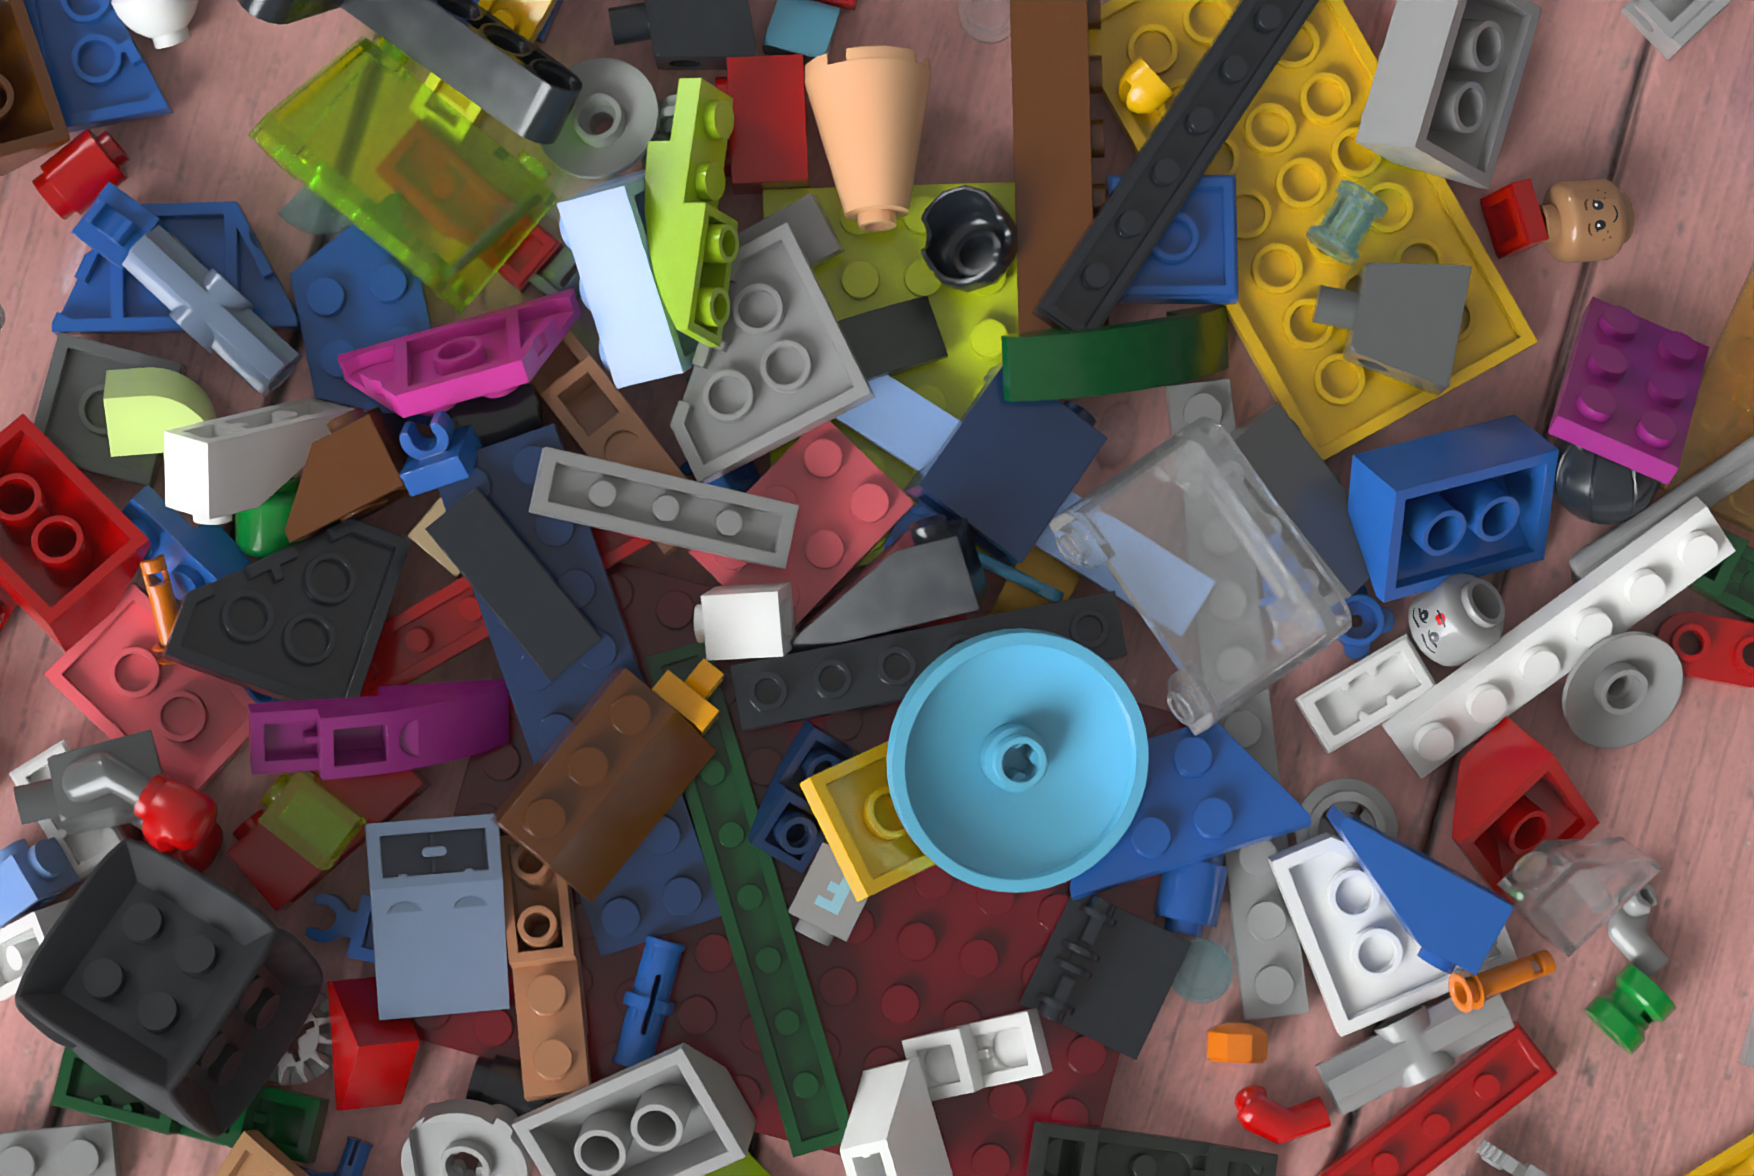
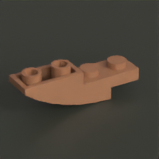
[531,330,687,557]
[500,835,591,1102]

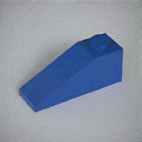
[1326,804,1514,975]

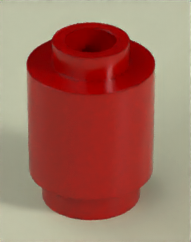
[32,128,130,220]

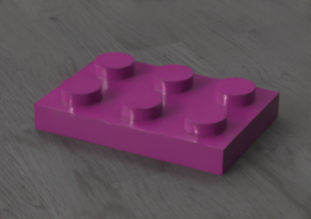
[1548,297,1709,485]

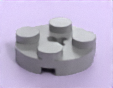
[401,1099,534,1176]

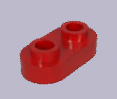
[1654,612,1754,688]

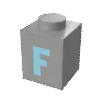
[788,842,868,947]

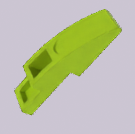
[644,78,739,347]

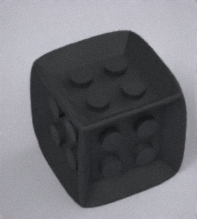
[15,838,323,1138]

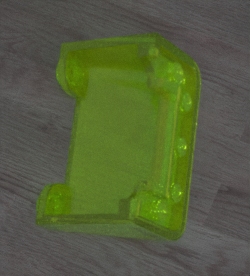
[248,35,558,315]

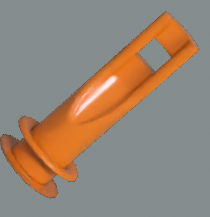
[140,554,178,665]
[1448,950,1556,1013]

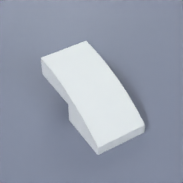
[902,1008,1053,1101]

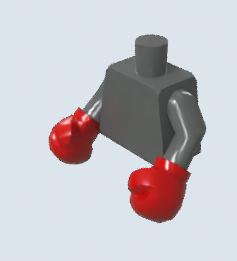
[13,730,224,873]

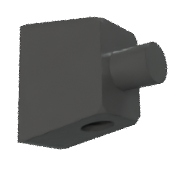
[1312,262,1472,395]

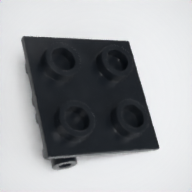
[1019,895,1192,1060]

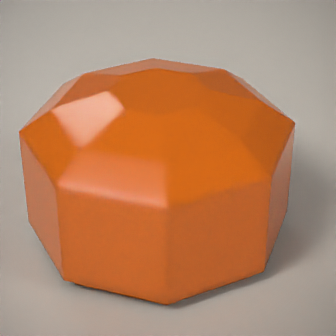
[1205,1022,1268,1064]

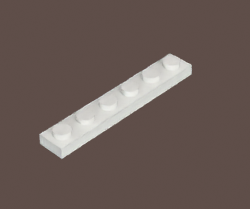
[1382,496,1736,779]

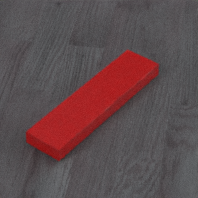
[1315,1021,1558,1176]

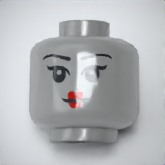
[1408,573,1505,666]

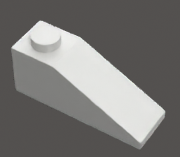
[164,397,354,525]

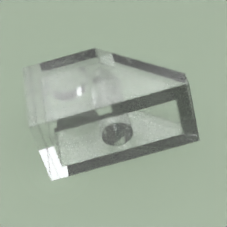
[1497,837,1662,958]

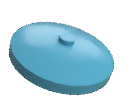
[886,628,1149,893]

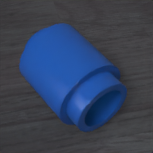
[1153,854,1228,938]

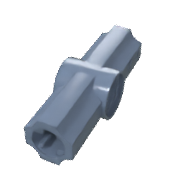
[122,225,302,397]

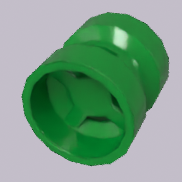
[1584,963,1676,1054]

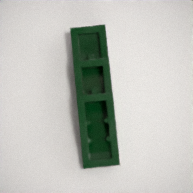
[51,1047,330,1163]

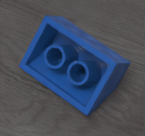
[1347,415,1559,603]

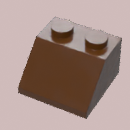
[285,407,410,543]

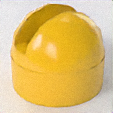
[1117,56,1174,114]

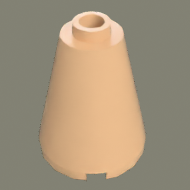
[804,46,932,232]

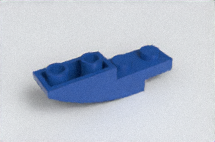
[121,484,282,703]

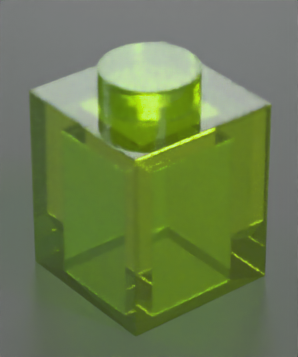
[258,771,369,870]

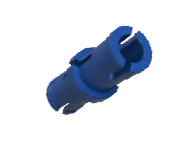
[611,935,686,1067]

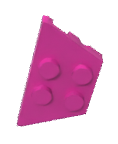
[337,288,581,418]

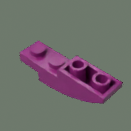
[248,679,509,780]

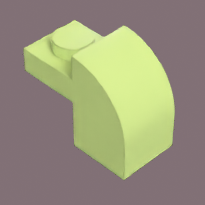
[103,367,217,510]

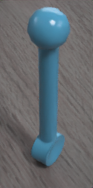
[977,550,1065,603]

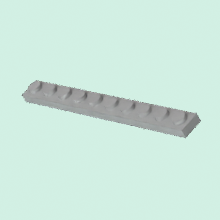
[1165,379,1309,1021]

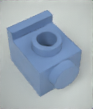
[0,837,81,929]

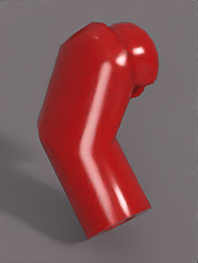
[1234,1085,1331,1144]

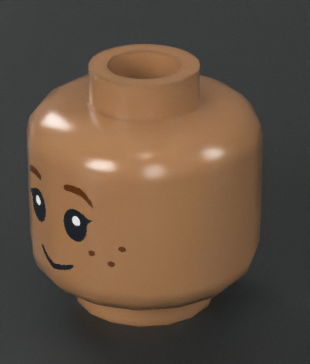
[1539,178,1634,263]

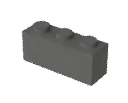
[1197,402,1370,614]

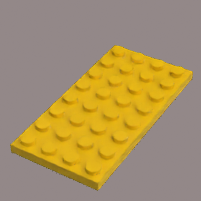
[1089,0,1538,461]

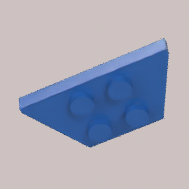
[290,190,433,427]
[52,201,301,335]
[1070,719,1312,901]

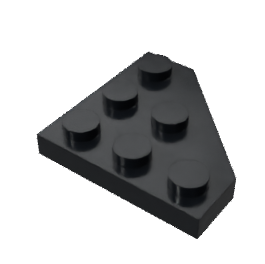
[161,518,412,701]

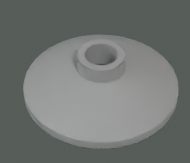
[540,58,660,180]
[1562,631,1683,749]

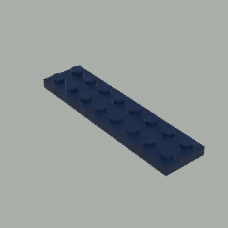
[438,424,721,957]

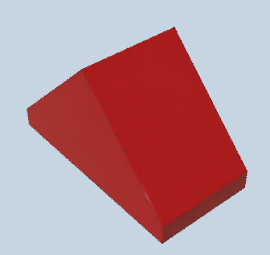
[327,977,420,1111]

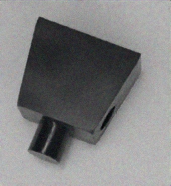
[608,0,758,70]

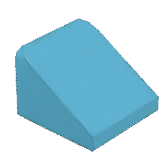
[763,0,841,65]

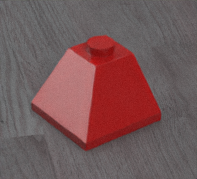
[1451,716,1600,905]

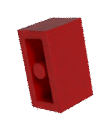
[715,54,810,195]

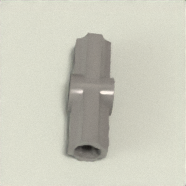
[1315,993,1514,1115]

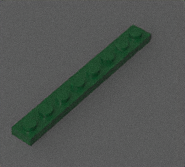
[645,642,850,1158]

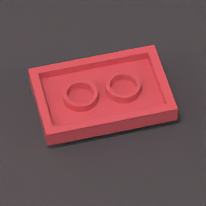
[689,421,915,628]
[44,582,256,791]

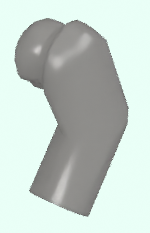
[1607,880,1669,977]

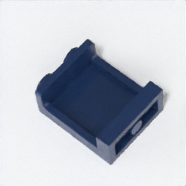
[903,363,1107,566]

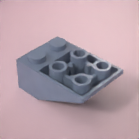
[365,814,510,1020]

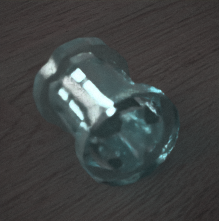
[1306,180,1388,265]

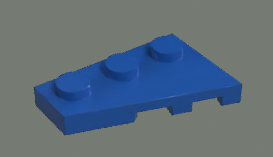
[23,0,174,133]

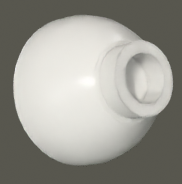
[111,0,198,49]

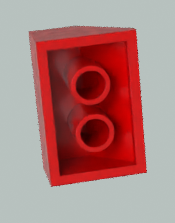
[0,414,151,653]

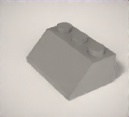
[1355,0,1542,189]
[512,1043,757,1176]

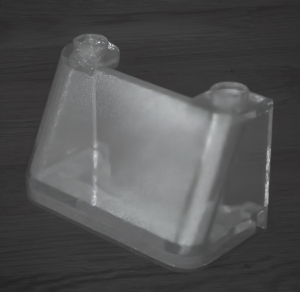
[1048,416,1352,736]

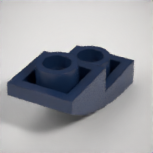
[748,720,861,873]

